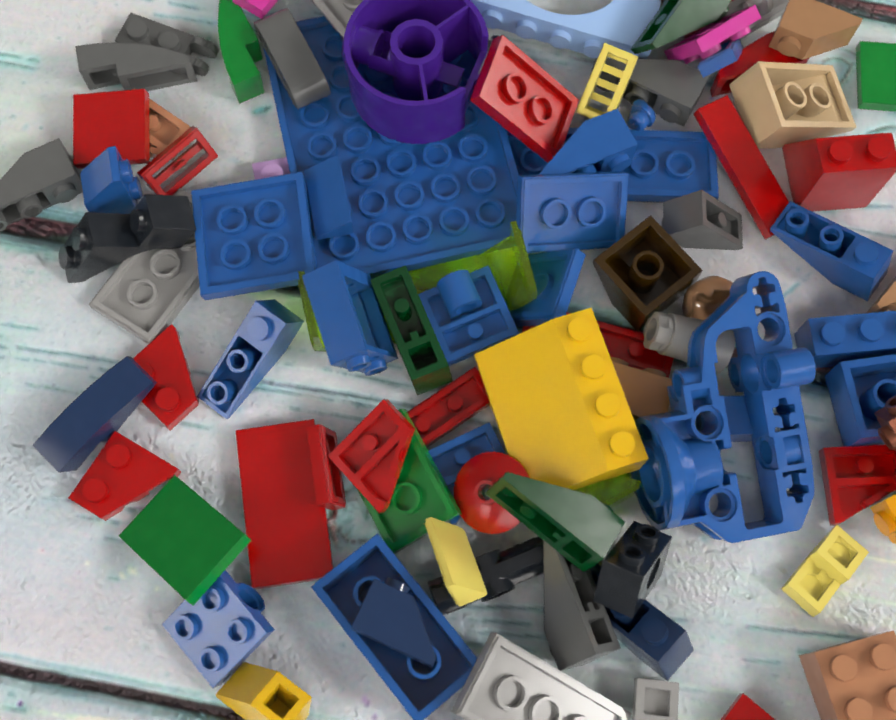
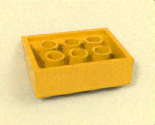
[474,307,649,490]

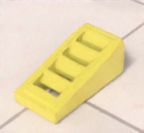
[576,43,639,119]

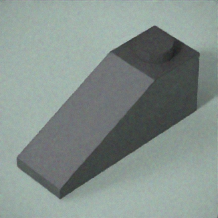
[544,541,621,671]

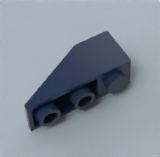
[590,563,694,681]

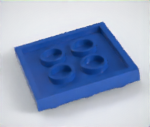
[191,172,316,301]

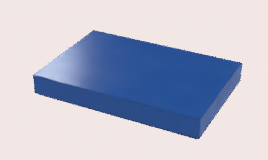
[515,171,629,254]

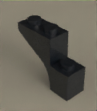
[59,194,196,283]

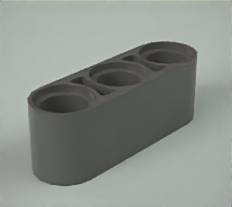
[253,8,331,109]

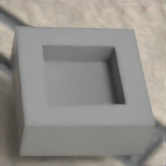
[632,678,679,720]

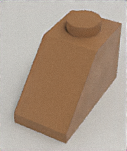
[769,0,863,60]

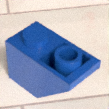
[80,146,143,214]

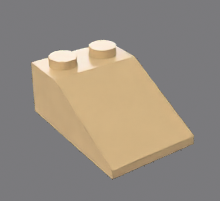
[729,61,857,149]

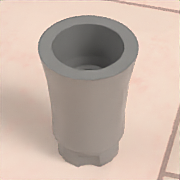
[643,311,735,374]

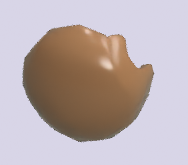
[682,276,733,320]

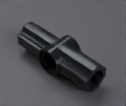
[427,536,544,615]

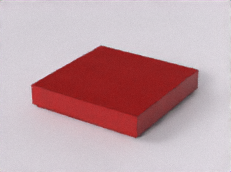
[73,89,150,169]

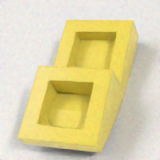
[781,525,869,617]

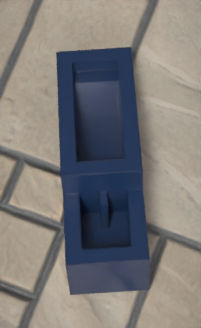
[33,356,157,473]

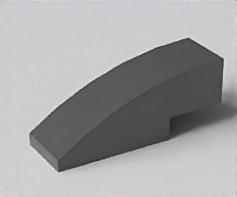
[75,42,197,91]

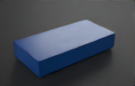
[698,39,744,78]

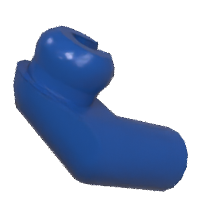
[627,99,656,131]

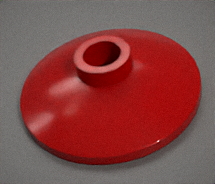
[454,452,530,534]

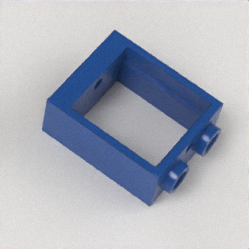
[302,260,399,376]

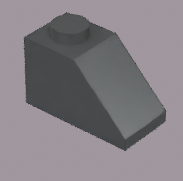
[661,190,743,250]

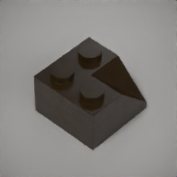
[592,215,703,332]

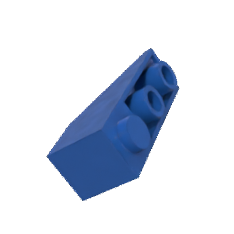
[539,108,638,174]
[770,201,894,302]
[197,299,304,419]

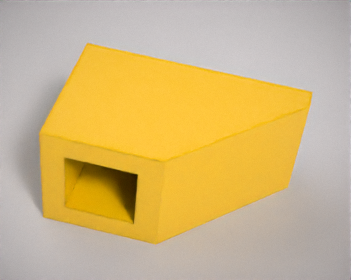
[216,662,312,720]

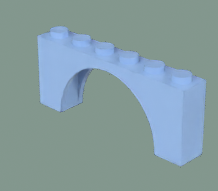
[470,0,661,59]

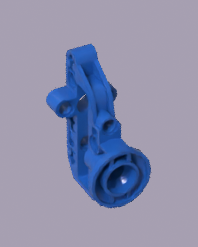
[630,271,816,543]

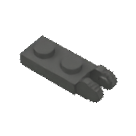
[115,12,219,77]

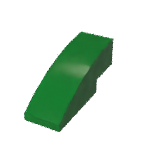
[218,0,265,104]

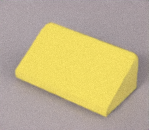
[424,517,487,607]

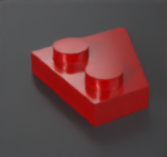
[133,324,199,431]
[328,399,415,513]
[68,431,181,521]
[819,445,896,526]

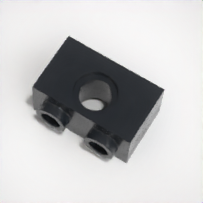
[593,521,672,618]

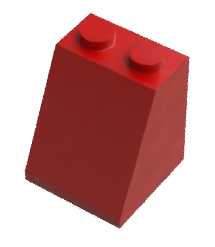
[782,133,896,212]

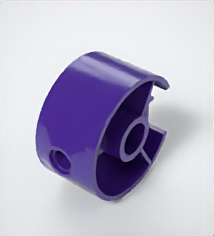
[342,0,489,144]

